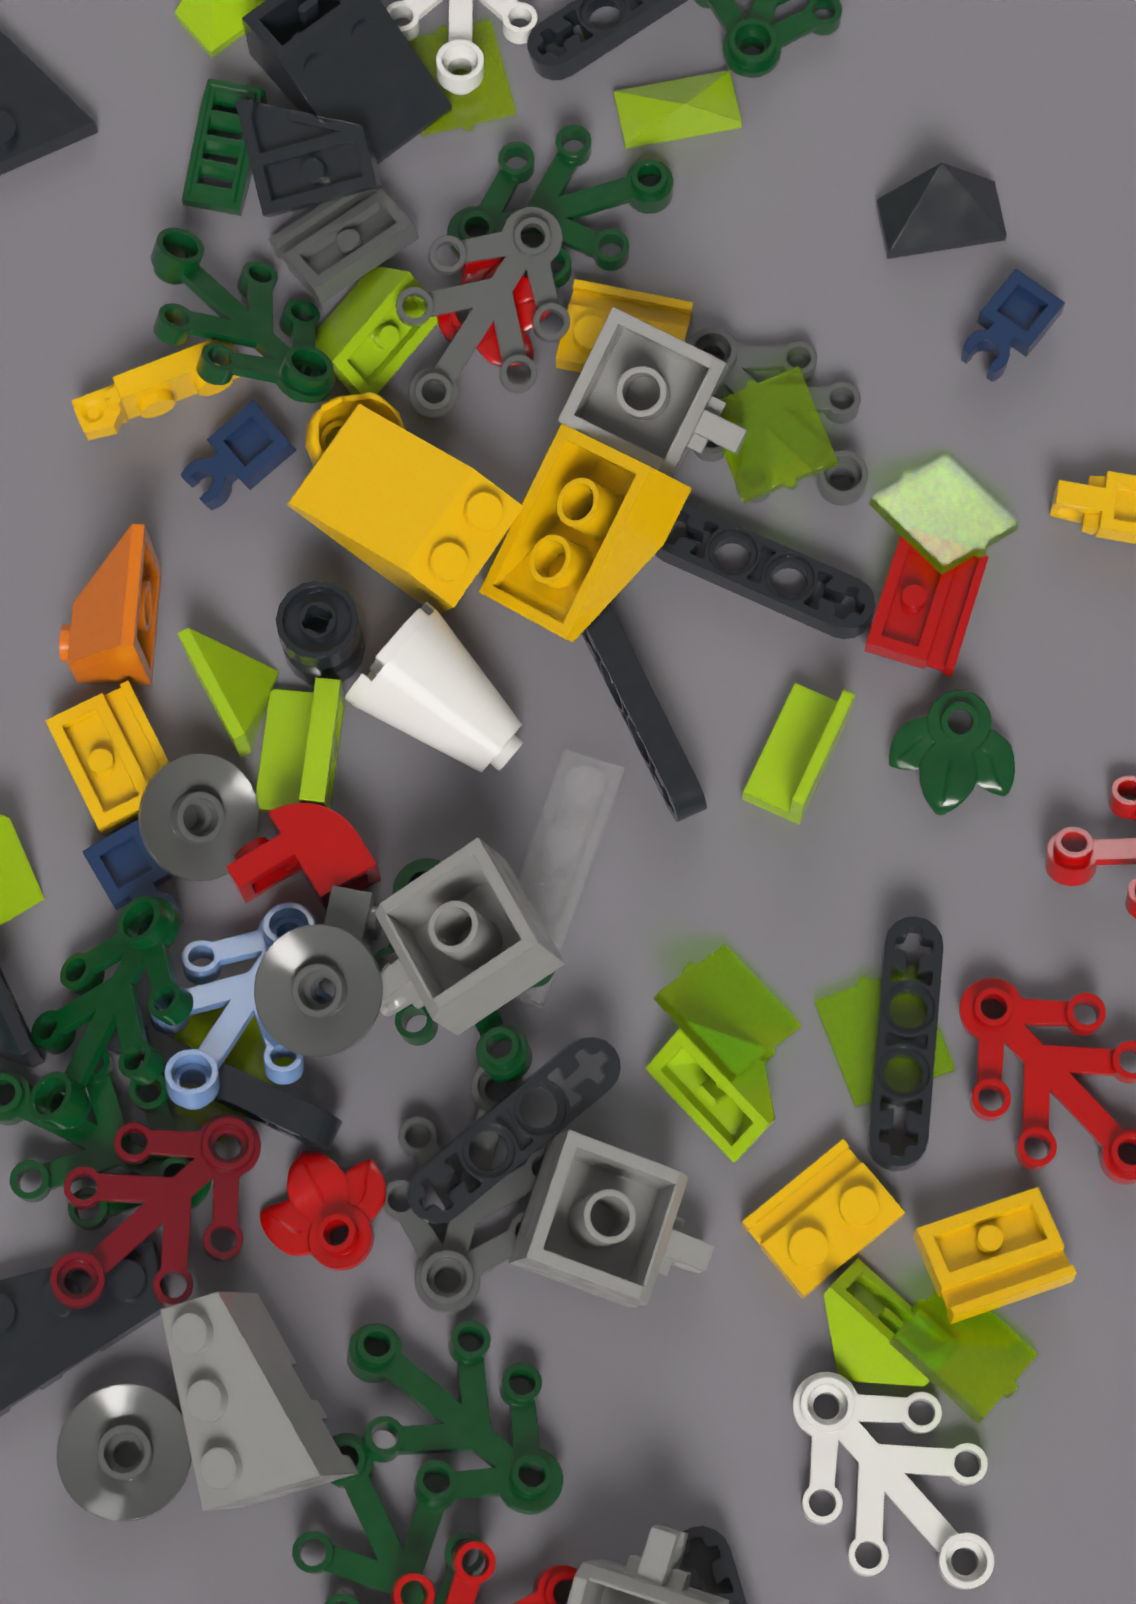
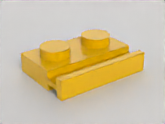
[556,279,694,373]
[45,681,169,835]
[741,1139,905,1299]
[913,1187,1077,1324]

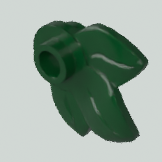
[889,690,1015,815]

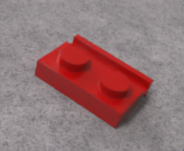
[864,531,989,678]

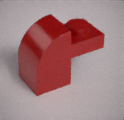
[226,803,381,912]

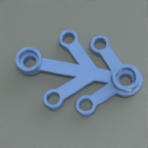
[149,902,332,1110]

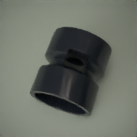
[276,580,365,685]

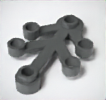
[396,207,570,420]
[686,327,868,506]
[383,1066,547,1314]

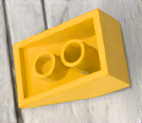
[286,404,524,614]
[479,423,692,642]

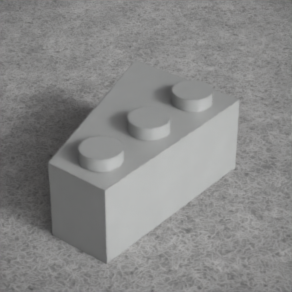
[161,1292,359,1511]

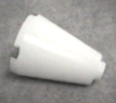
[345,602,524,773]

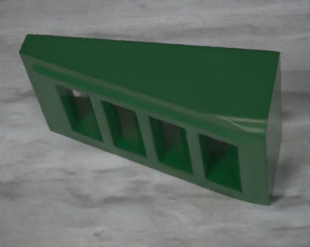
[182,79,268,216]

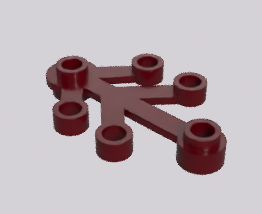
[50,1113,261,1309]

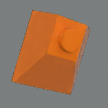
[59,524,162,686]

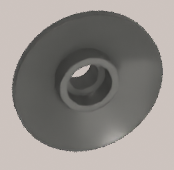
[138,753,259,881]
[254,924,383,1057]
[56,1384,192,1522]

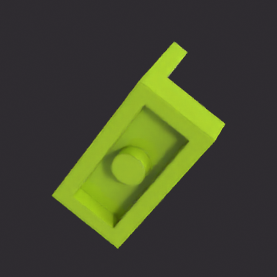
[315,266,437,395]
[255,677,346,813]
[742,683,856,825]

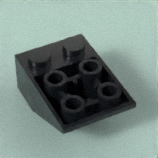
[242,0,452,165]

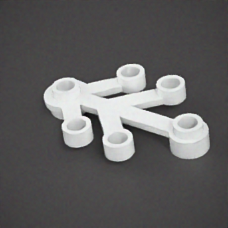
[386,0,538,95]
[793,1372,994,1590]

